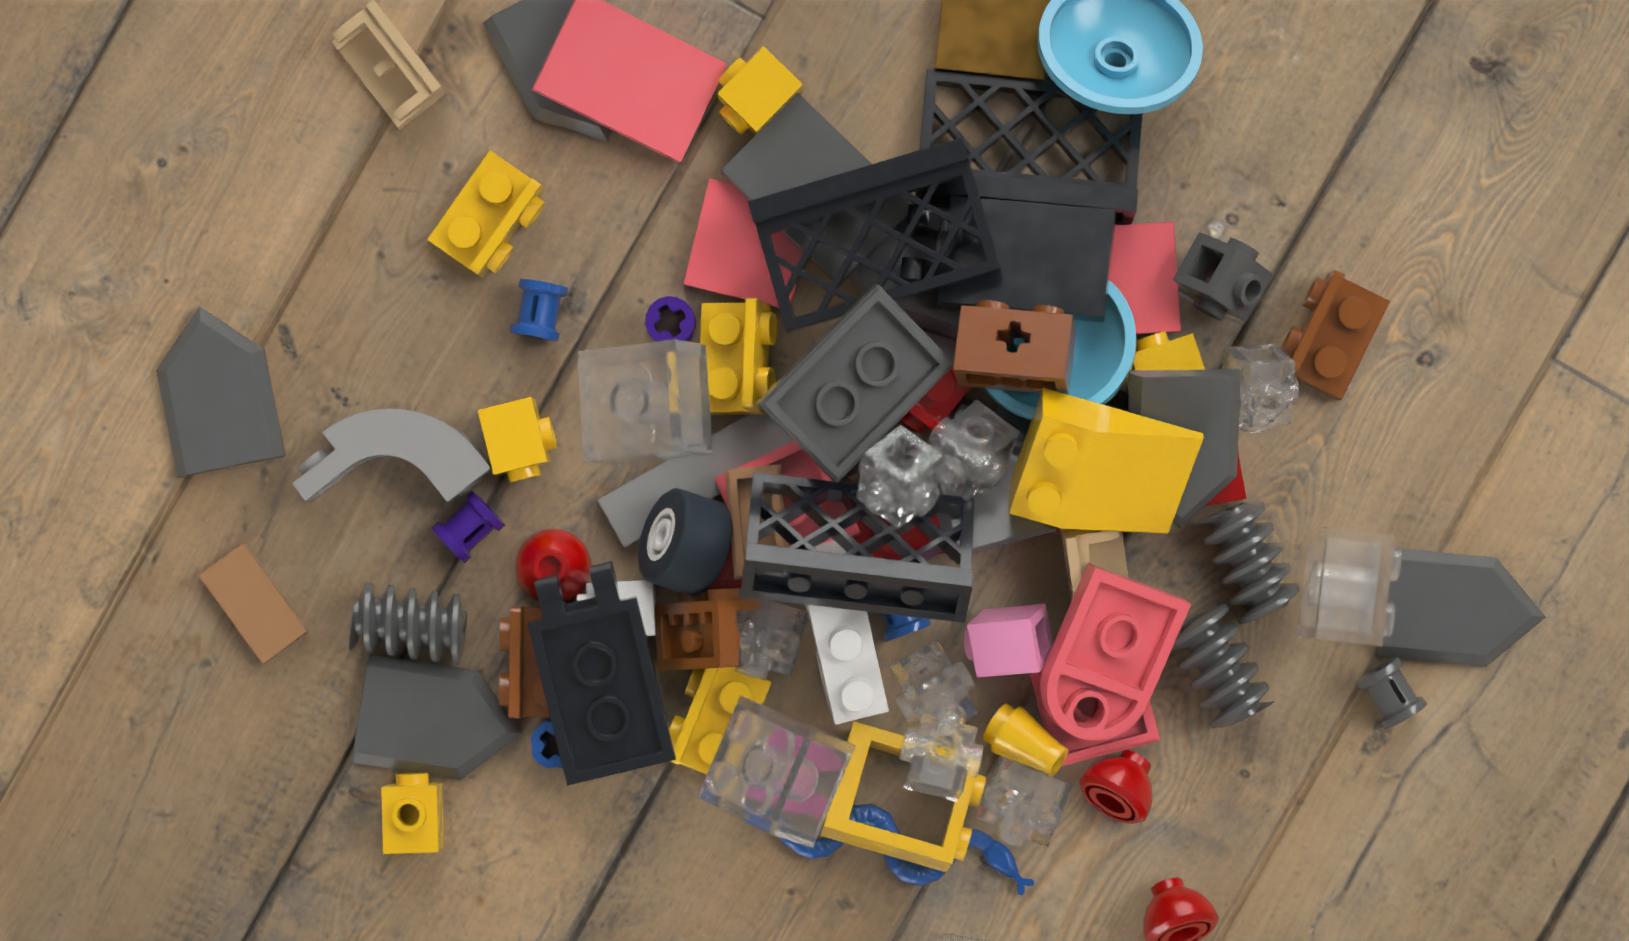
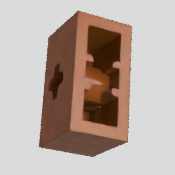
[953,300,1076,395]

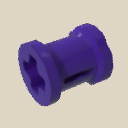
[645,296,696,349]
[432,490,505,563]

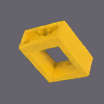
[820,721,986,873]

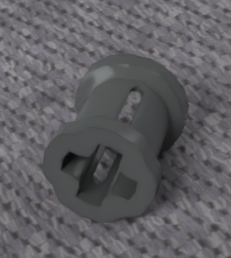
[1356,657,1427,729]

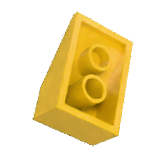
[1009,388,1204,534]

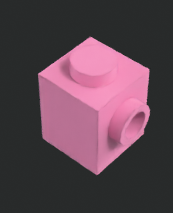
[964,603,1053,678]

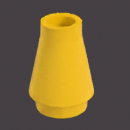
[983,703,1069,777]

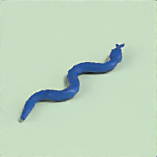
[760,804,1034,895]

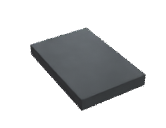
[721,93,913,285]
[756,284,954,483]

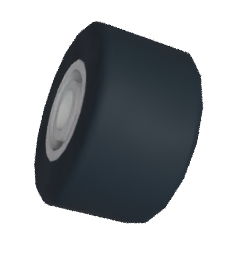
[638,488,732,596]

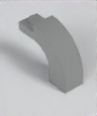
[292,408,493,503]

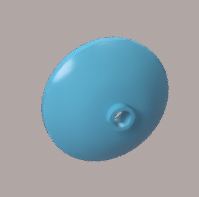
[1037,0,1203,114]
[985,280,1137,420]

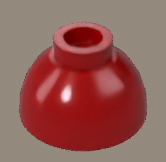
[515,529,592,603]
[1079,750,1153,824]
[1143,878,1219,941]

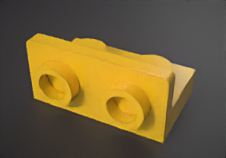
[427,150,546,278]
[698,298,778,415]
[669,667,772,784]

